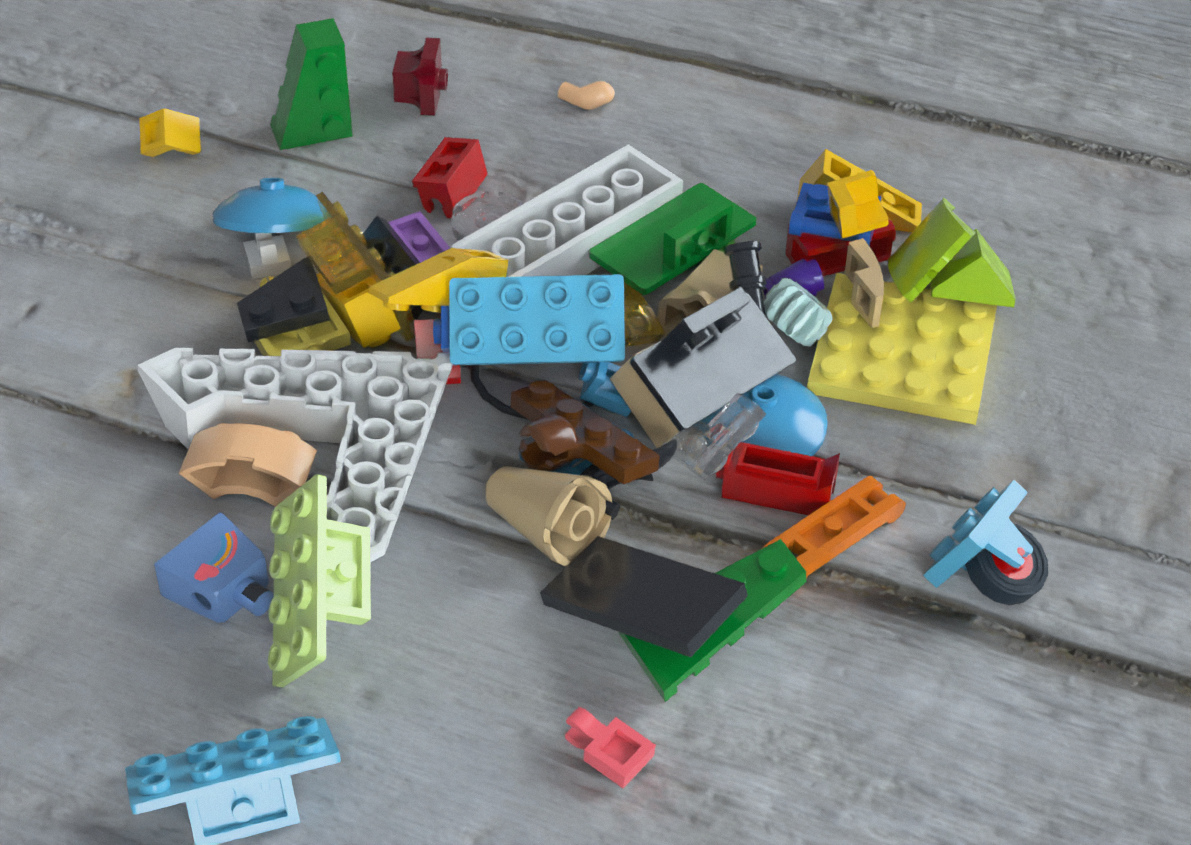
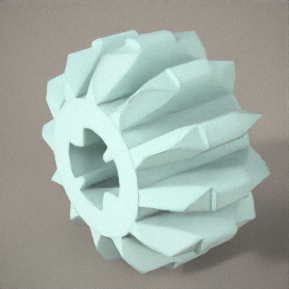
[764,278,833,347]

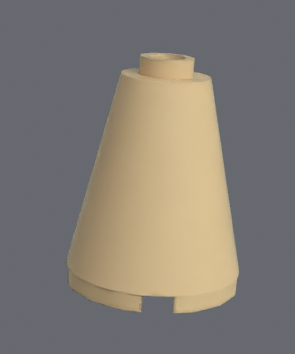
[486,466,612,567]

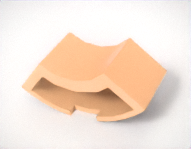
[179,423,317,507]

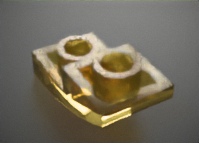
[624,283,665,347]

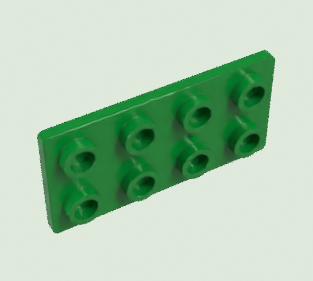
[589,183,757,295]

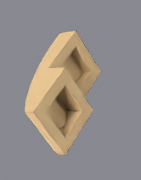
[845,238,884,328]

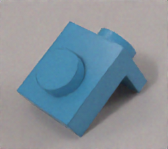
[579,362,631,417]

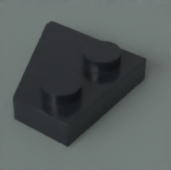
[237,257,330,343]

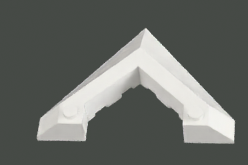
[138,348,453,562]

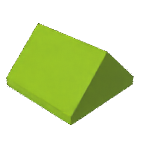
[930,228,1016,308]

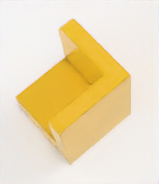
[139,108,201,157]
[827,170,889,238]

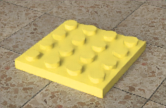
[807,273,997,425]

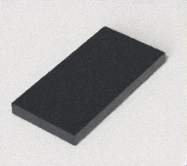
[540,536,748,657]

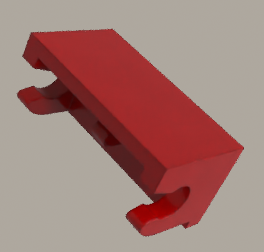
[412,137,488,219]

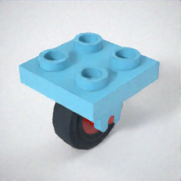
[923,480,1048,605]

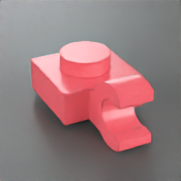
[565,707,656,788]

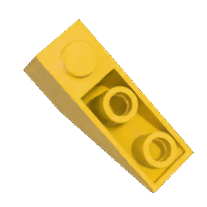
[368,248,509,313]

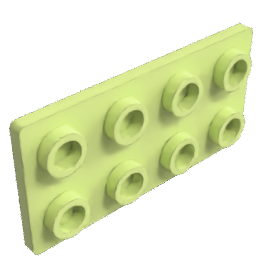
[268,474,371,688]

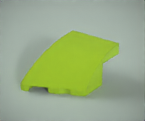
[887,197,976,303]

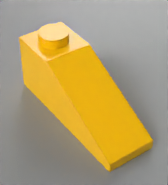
[797,149,922,232]
[316,260,401,348]

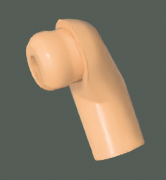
[558,81,615,110]

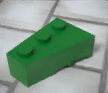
[270,18,353,150]

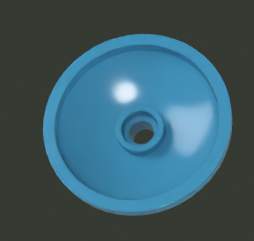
[212,177,333,233]
[698,374,828,456]

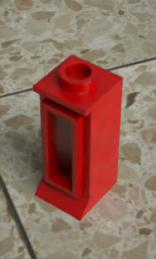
[785,219,896,276]
[716,436,840,515]

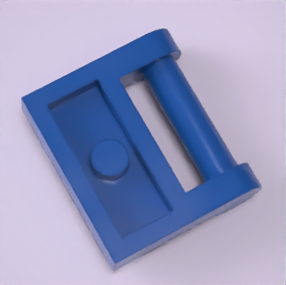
[788,183,882,247]

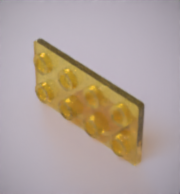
[296,192,414,342]

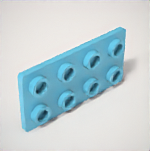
[449,274,625,365]
[125,716,341,845]

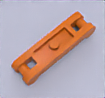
[763,476,906,579]

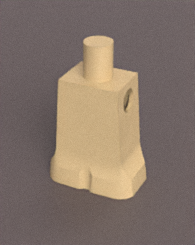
[657,249,763,336]

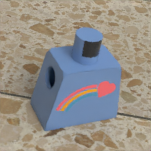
[154,512,274,623]

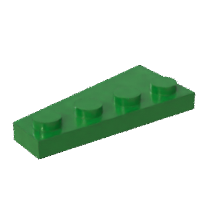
[619,539,807,702]

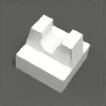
[243,233,291,279]

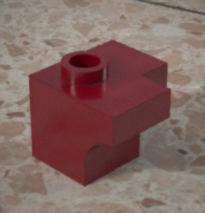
[392,37,448,116]

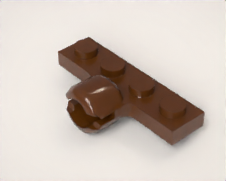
[511,380,660,485]

